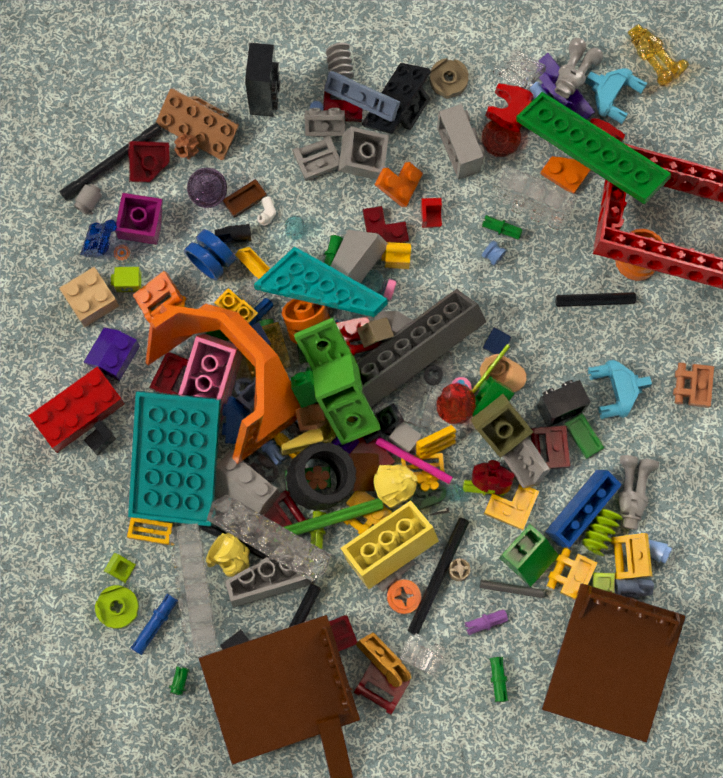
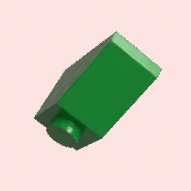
[291,370,318,408]

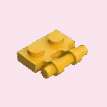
[342,491,392,535]
[546,548,597,600]

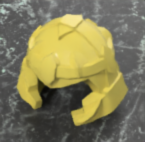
[374,465,418,509]
[206,532,250,577]

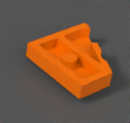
[540,156,591,195]

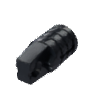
[214,224,252,244]

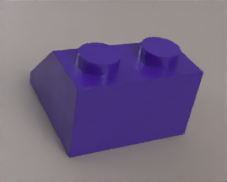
[84,327,140,381]

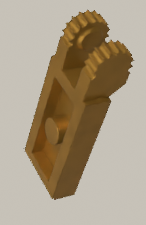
[356,632,411,687]

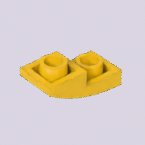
[214,288,258,323]

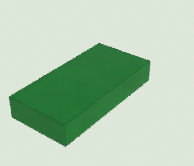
[564,413,605,459]

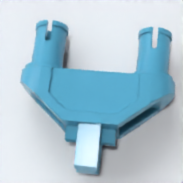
[585,68,647,125]
[588,360,652,420]

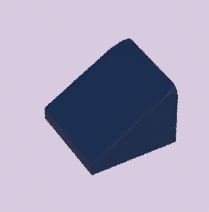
[483,327,512,354]

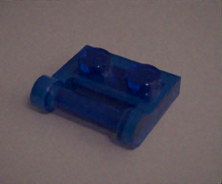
[80,220,117,258]

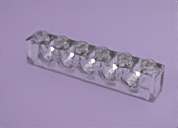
[207,494,331,582]

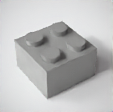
[338,127,389,180]

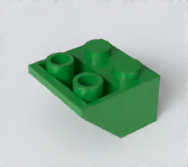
[499,524,559,587]

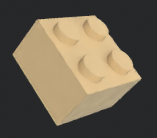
[59,267,119,328]

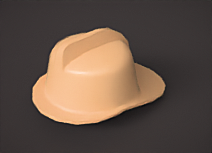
[480,354,526,392]

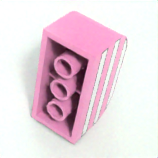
[178,334,243,425]

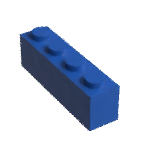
[545,470,622,548]

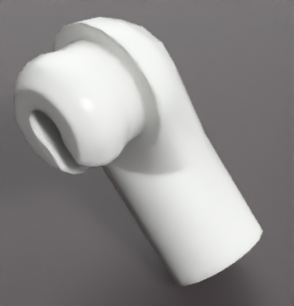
[257,196,276,226]

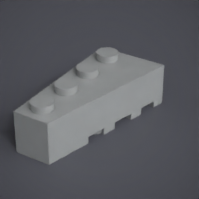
[225,537,315,608]

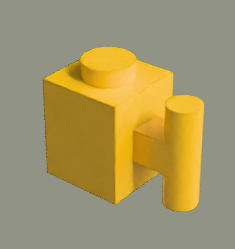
[381,242,411,269]

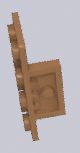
[156,88,239,160]

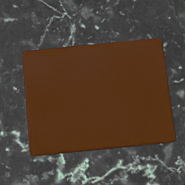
[351,453,379,491]

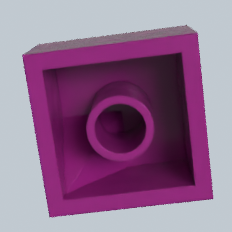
[114,193,163,245]

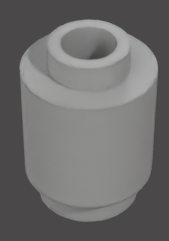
[73,184,102,215]

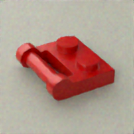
[336,317,382,356]

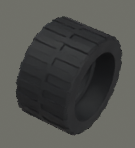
[286,442,356,511]

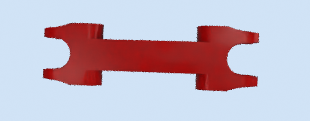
[485,83,625,142]

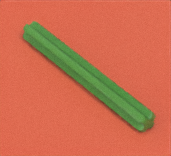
[281,498,384,539]

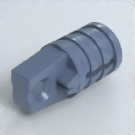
[615,578,654,598]

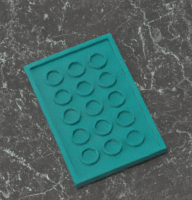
[128,391,221,526]

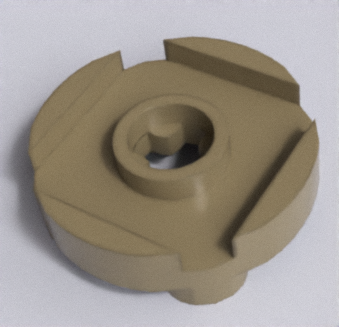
[429,58,469,99]

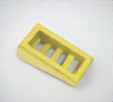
[281,428,323,455]

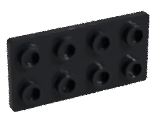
[362,63,431,134]

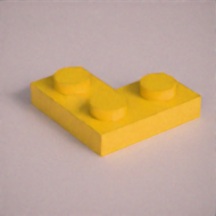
[484,483,539,531]

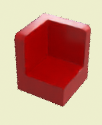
[421,198,442,228]

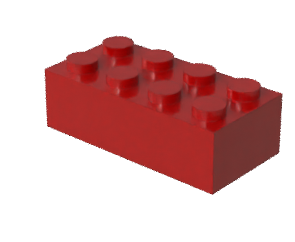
[28,366,125,453]

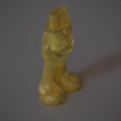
[628,24,689,86]

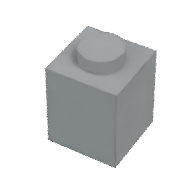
[389,422,422,453]

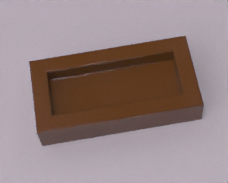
[222,179,267,218]

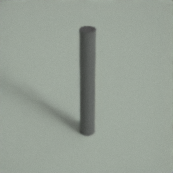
[480,580,544,598]

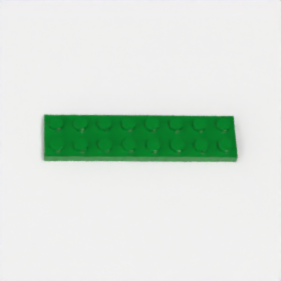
[516,92,671,205]

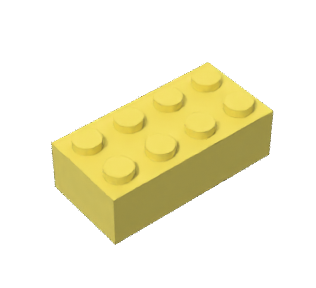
[340,500,439,589]

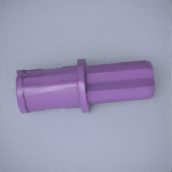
[465,609,508,636]

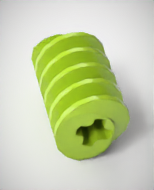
[581,509,623,556]

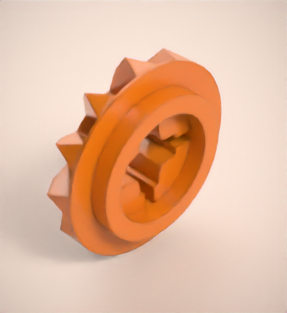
[387,579,421,614]

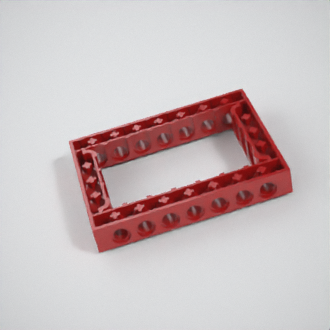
[593,143,723,289]

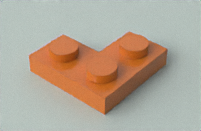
[374,162,423,207]

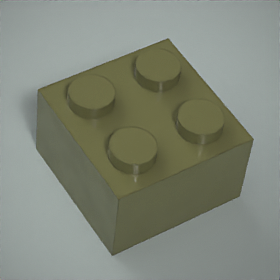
[470,394,533,458]

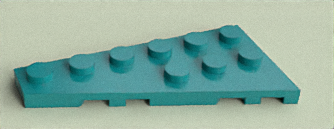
[253,246,388,317]

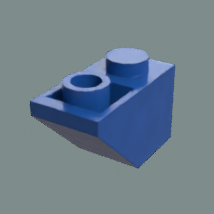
[222,396,250,444]

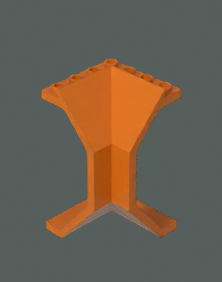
[146,304,301,464]

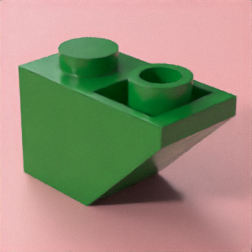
[467,376,515,417]

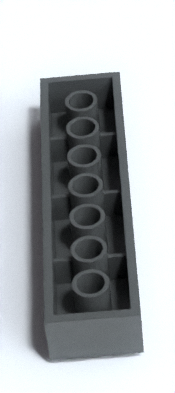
[352,289,486,419]

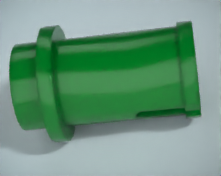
[169,667,189,696]

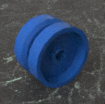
[184,229,236,281]

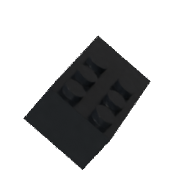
[245,43,281,117]

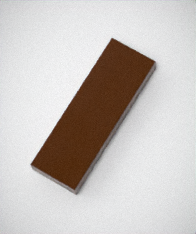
[317,715,353,778]

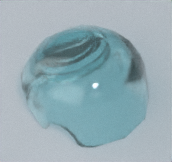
[360,269,386,295]

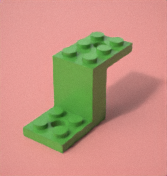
[294,317,380,445]

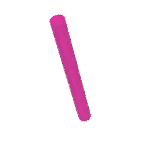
[376,437,453,484]

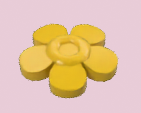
[417,470,439,491]

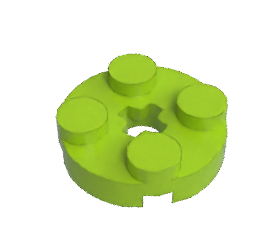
[95,585,139,629]

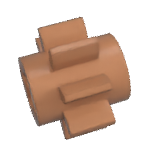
[174,133,199,160]

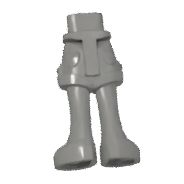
[555,38,603,98]
[618,455,659,530]

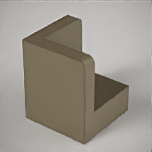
[357,317,394,348]

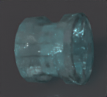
[285,216,305,240]

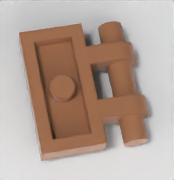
[673,363,714,408]

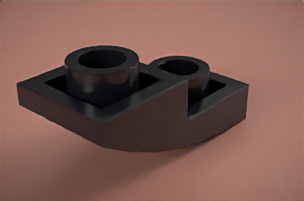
[363,403,404,444]

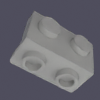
[304,108,345,136]
[503,437,550,488]

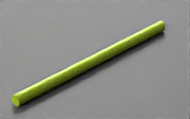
[463,344,510,404]

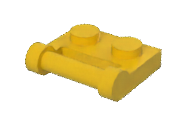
[611,533,652,579]

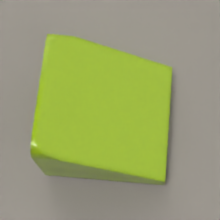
[104,553,136,583]

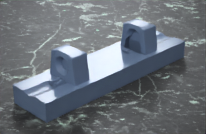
[324,71,400,122]

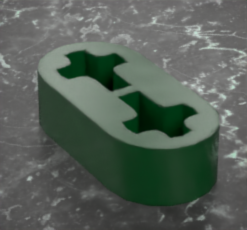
[408,484,446,510]

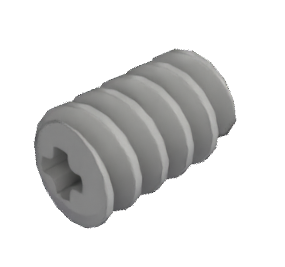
[326,43,354,79]

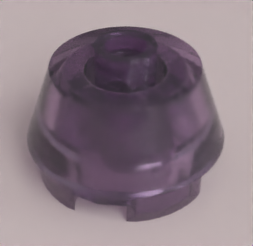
[187,167,227,208]

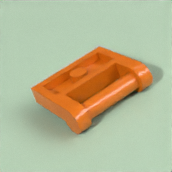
[133,271,184,323]

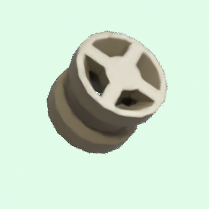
[448,558,471,581]

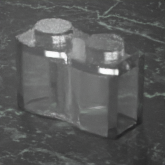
[399,634,449,679]

